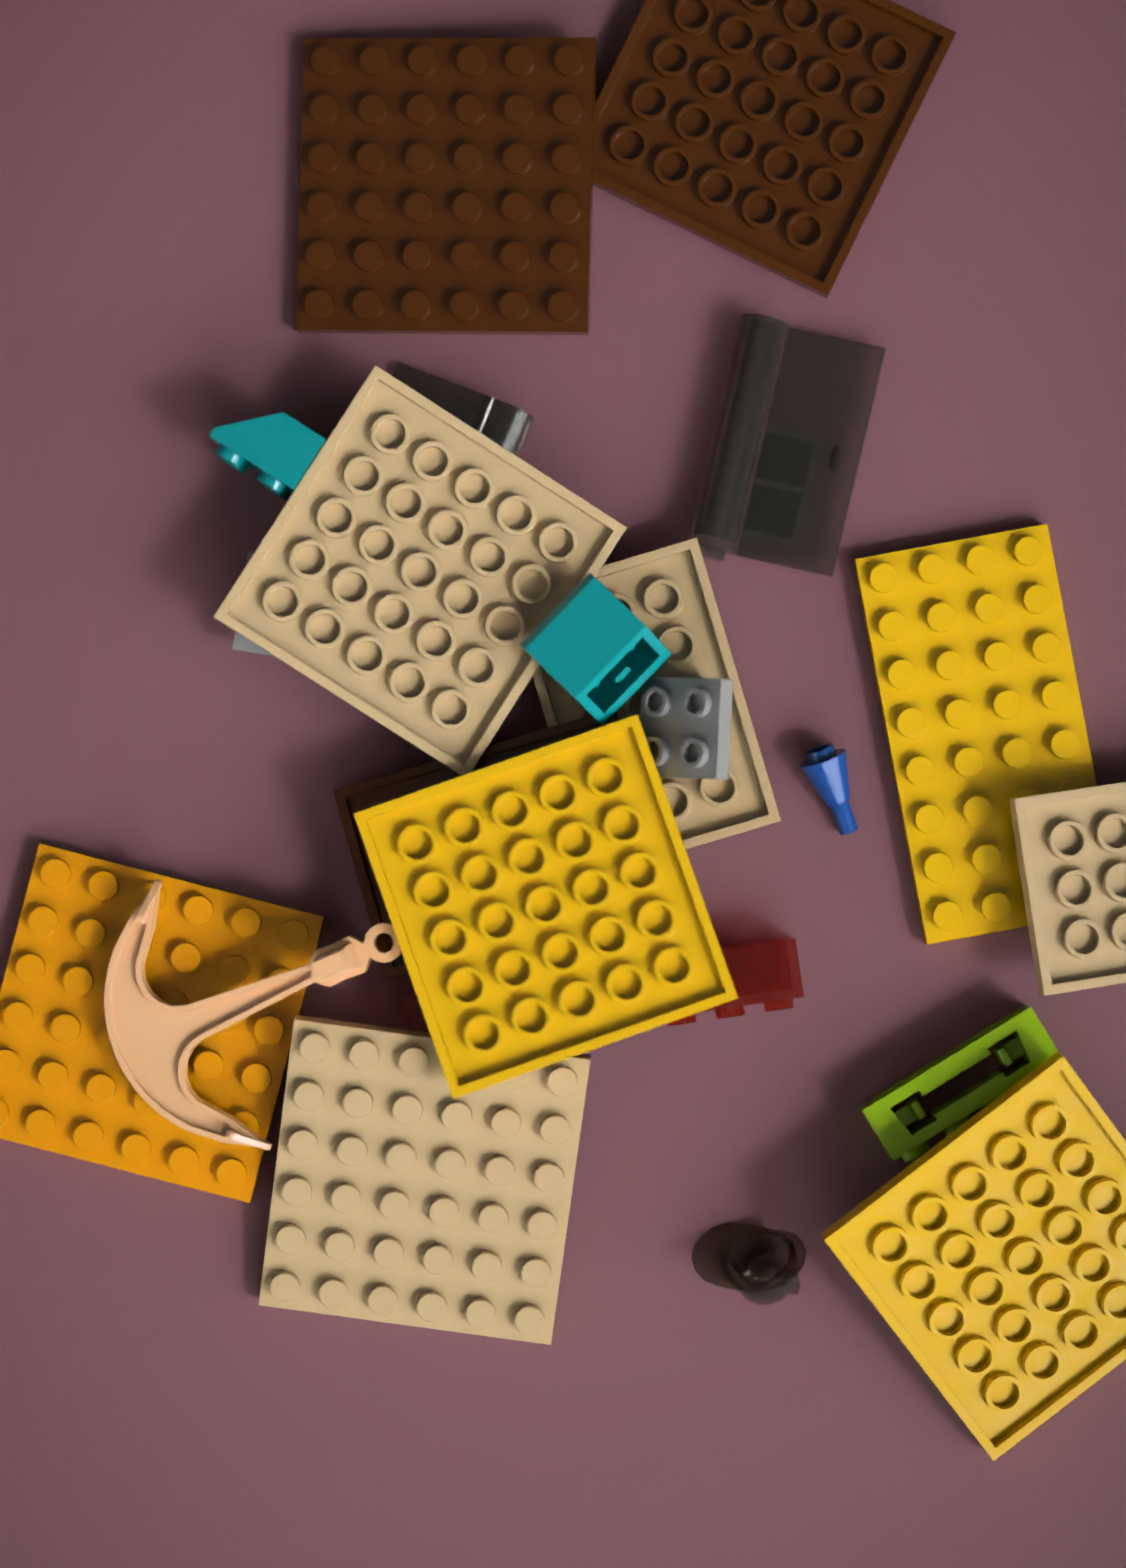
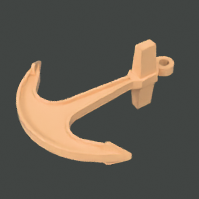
[104,879,402,1150]

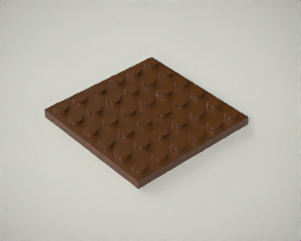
[593,0,957,299]
[296,37,597,335]

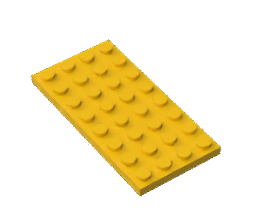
[853,523,1097,945]

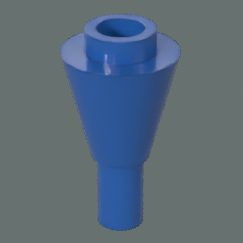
[799,743,858,835]

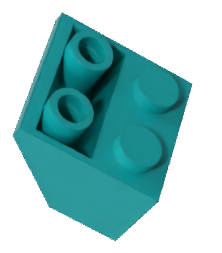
[209,412,327,501]
[520,573,672,726]

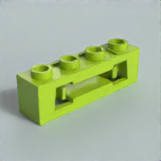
[858,1004,1059,1162]

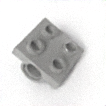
[640,677,733,780]

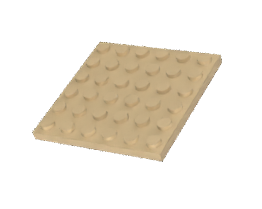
[214,365,627,776]
[258,1015,591,1345]

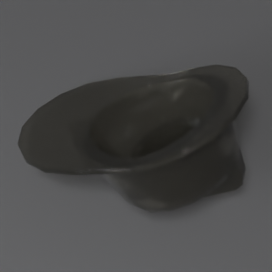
[691,1222,806,1305]

